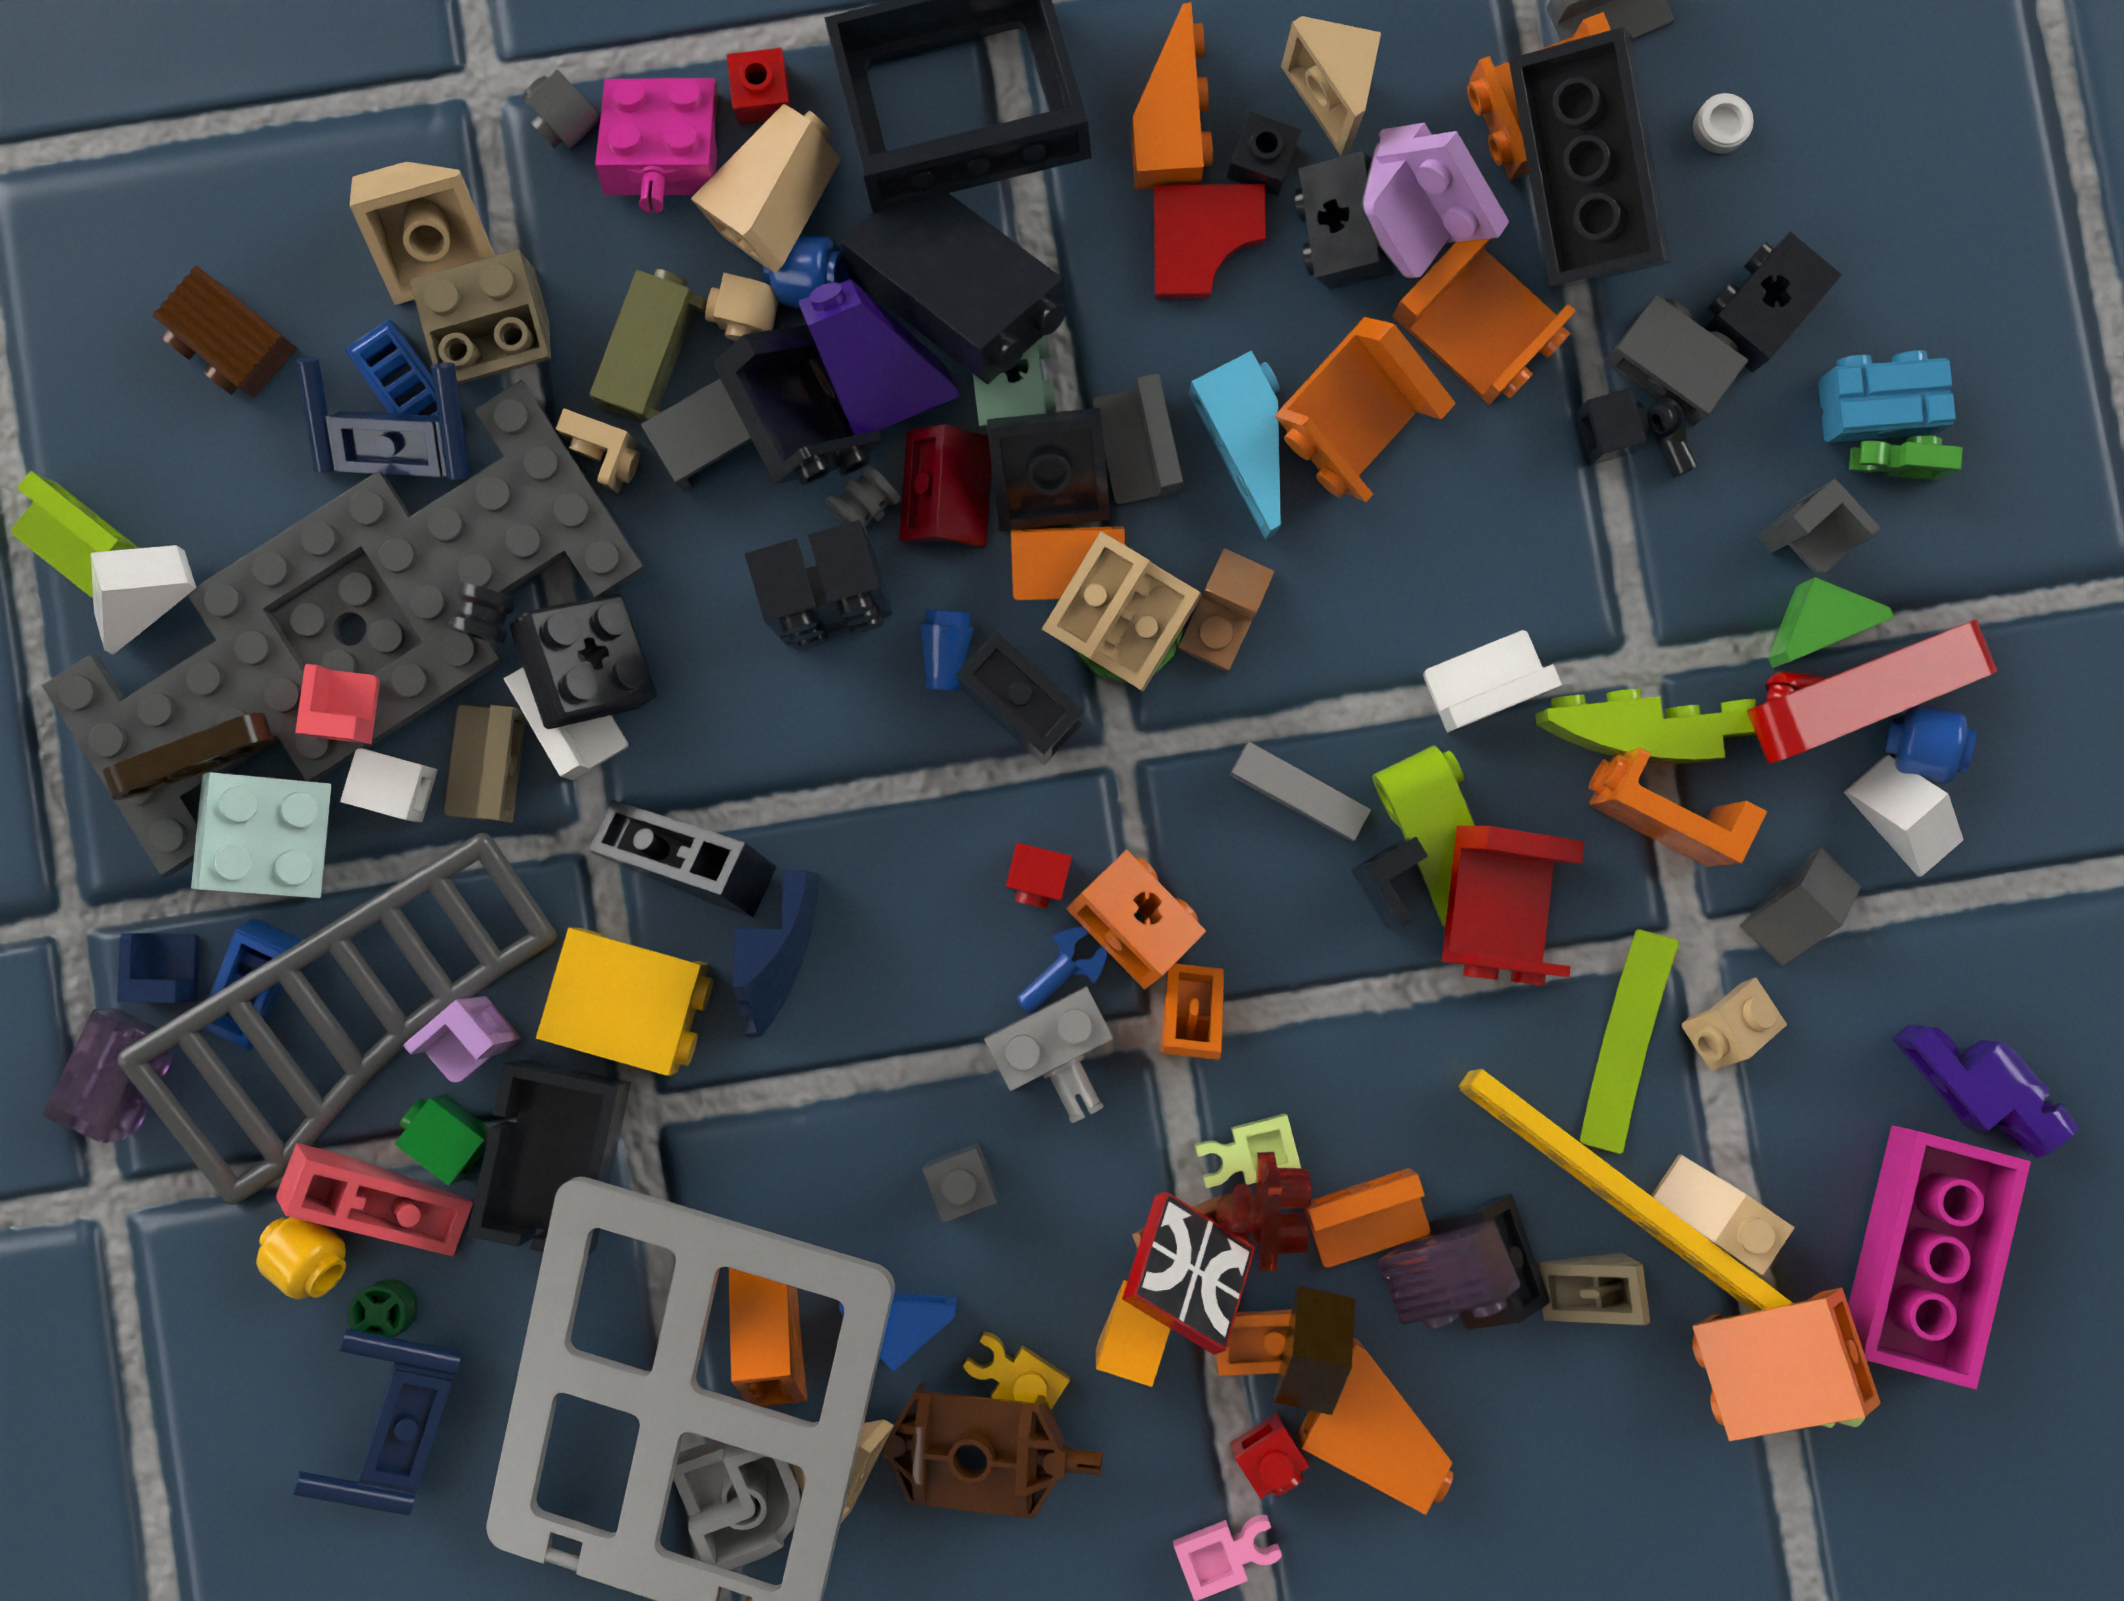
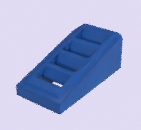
[345,320,464,420]
[203,919,302,1050]

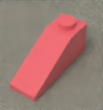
[276,1143,473,1256]

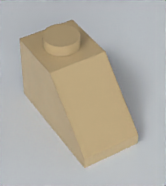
[1651,1154,1795,1276]

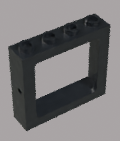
[824,0,1092,212]

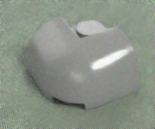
[673,1440,802,1570]

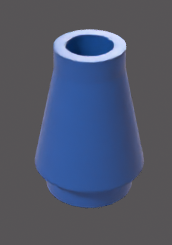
[919,609,975,691]

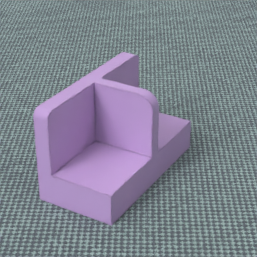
[403,996,522,1082]

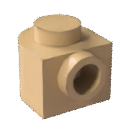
[705,273,779,342]

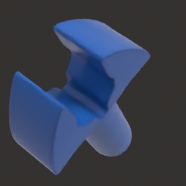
[1017,926,1107,1013]

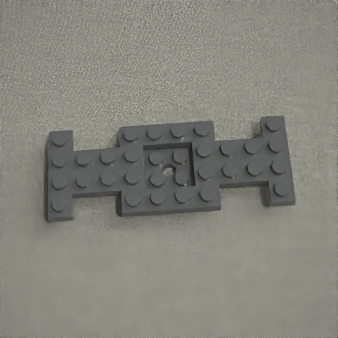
[42,380,646,876]

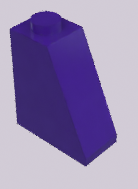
[798,279,960,435]

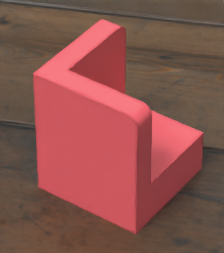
[295,664,380,744]

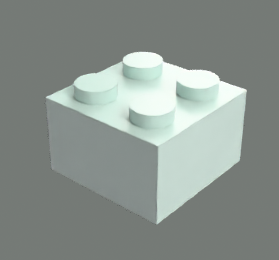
[191,772,331,898]

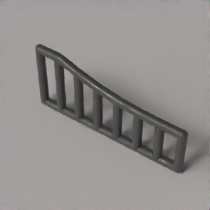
[118,833,557,1205]

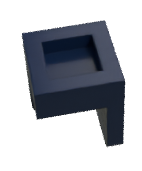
[117,933,199,1003]

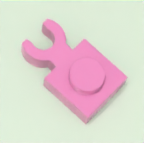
[1173,1515,1282,1601]

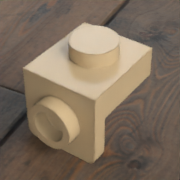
[1682,977,1787,1070]

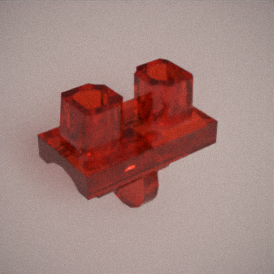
[1216,1152,1312,1271]

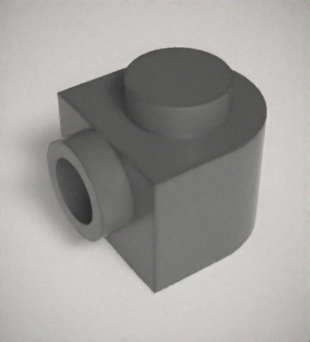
[523,69,600,150]

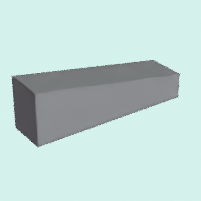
[1229,742,1371,841]

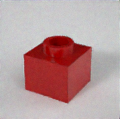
[726,48,792,125]
[1005,842,1072,909]

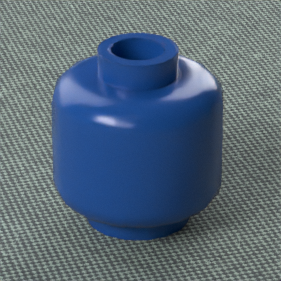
[763,235,850,309]
[1884,705,1976,783]

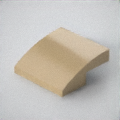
[1042,531,1202,692]

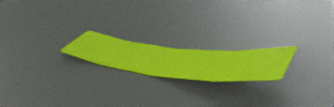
[1580,929,1679,1154]

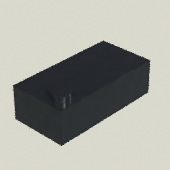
[1508,27,1672,289]

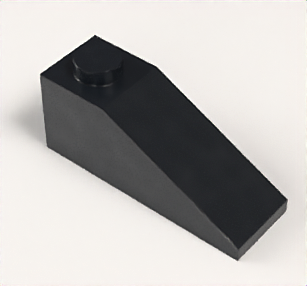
[588,800,777,918]

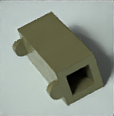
[589,269,707,423]

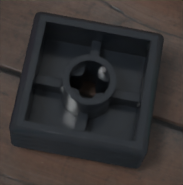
[510,593,657,729]

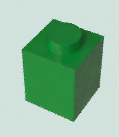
[394,1094,490,1186]

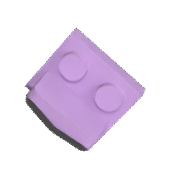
[1361,122,1509,278]

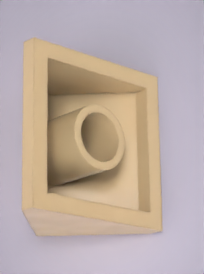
[1281,16,1381,156]

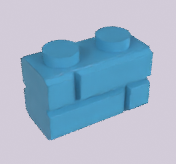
[1818,350,1956,443]

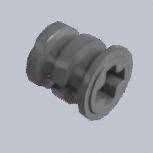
[825,464,901,536]

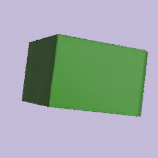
[1768,577,1894,668]

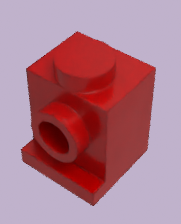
[1230,1413,1309,1499]

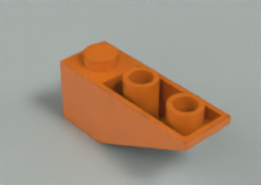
[1131,3,1213,190]

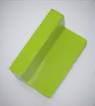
[11,471,139,598]

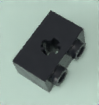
[1295,151,1395,290]
[1704,231,1842,373]

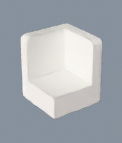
[340,748,438,823]

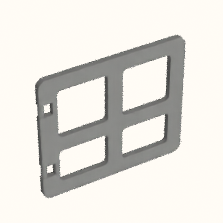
[486,1177,895,1601]

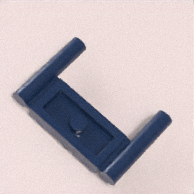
[295,357,470,480]
[292,1328,461,1516]

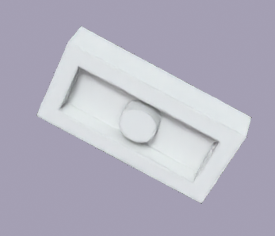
[1423,630,1562,733]
[503,667,628,780]

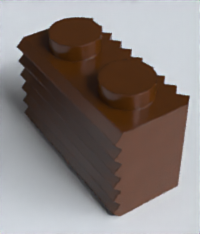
[153,266,297,398]

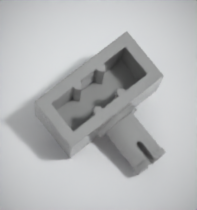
[984,985,1113,1123]

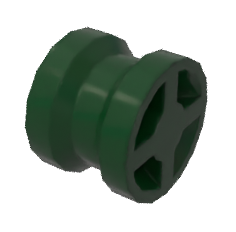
[348,1279,418,1338]

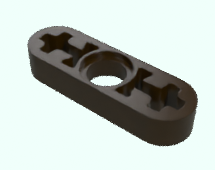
[103,713,275,800]

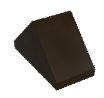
[1273,1285,1356,1415]

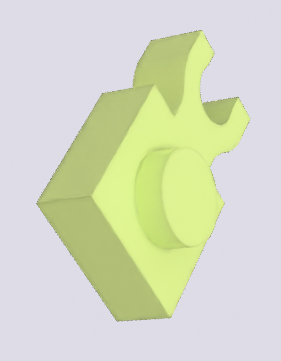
[1194,1113,1302,1188]

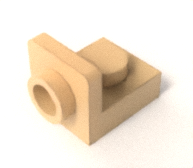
[556,408,640,494]

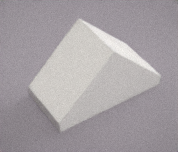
[91,545,196,655]
[1843,755,1964,877]

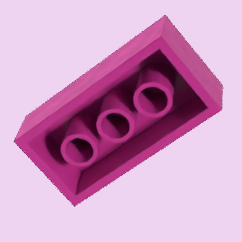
[1848,1125,2031,1390]

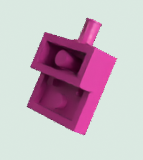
[595,78,718,213]

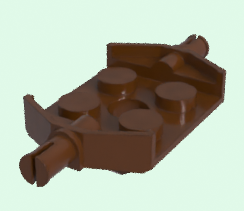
[882,1382,1104,1519]

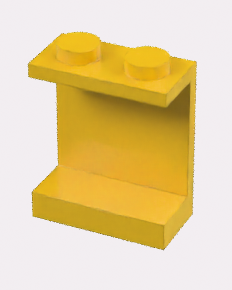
[536,927,713,1076]

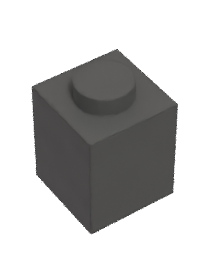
[922,1142,999,1224]

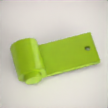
[1372,745,1475,928]

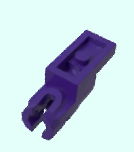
[1892,1025,2079,1158]

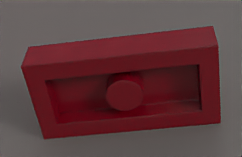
[899,424,991,548]

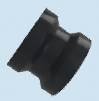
[448,583,517,645]

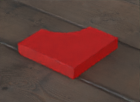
[1153,184,1266,299]

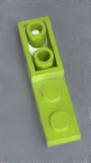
[1535,688,1756,764]

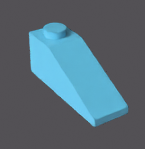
[1188,350,1281,540]

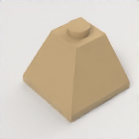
[350,162,495,305]

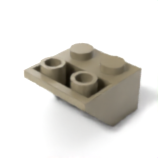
[409,249,551,385]

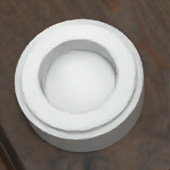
[1693,93,1754,154]

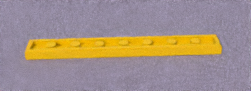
[1458,1069,1793,1312]

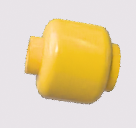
[256,1217,346,1300]

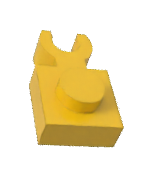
[963,1331,1070,1409]

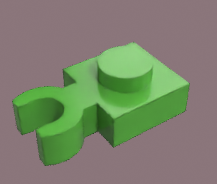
[1849,436,1963,481]

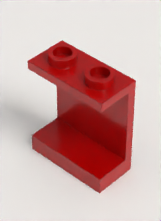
[1441,826,1584,986]

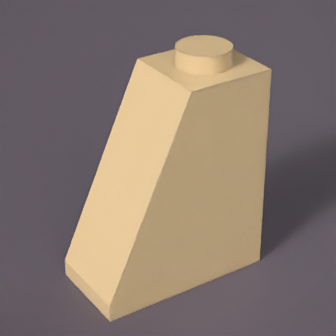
[691,104,841,274]

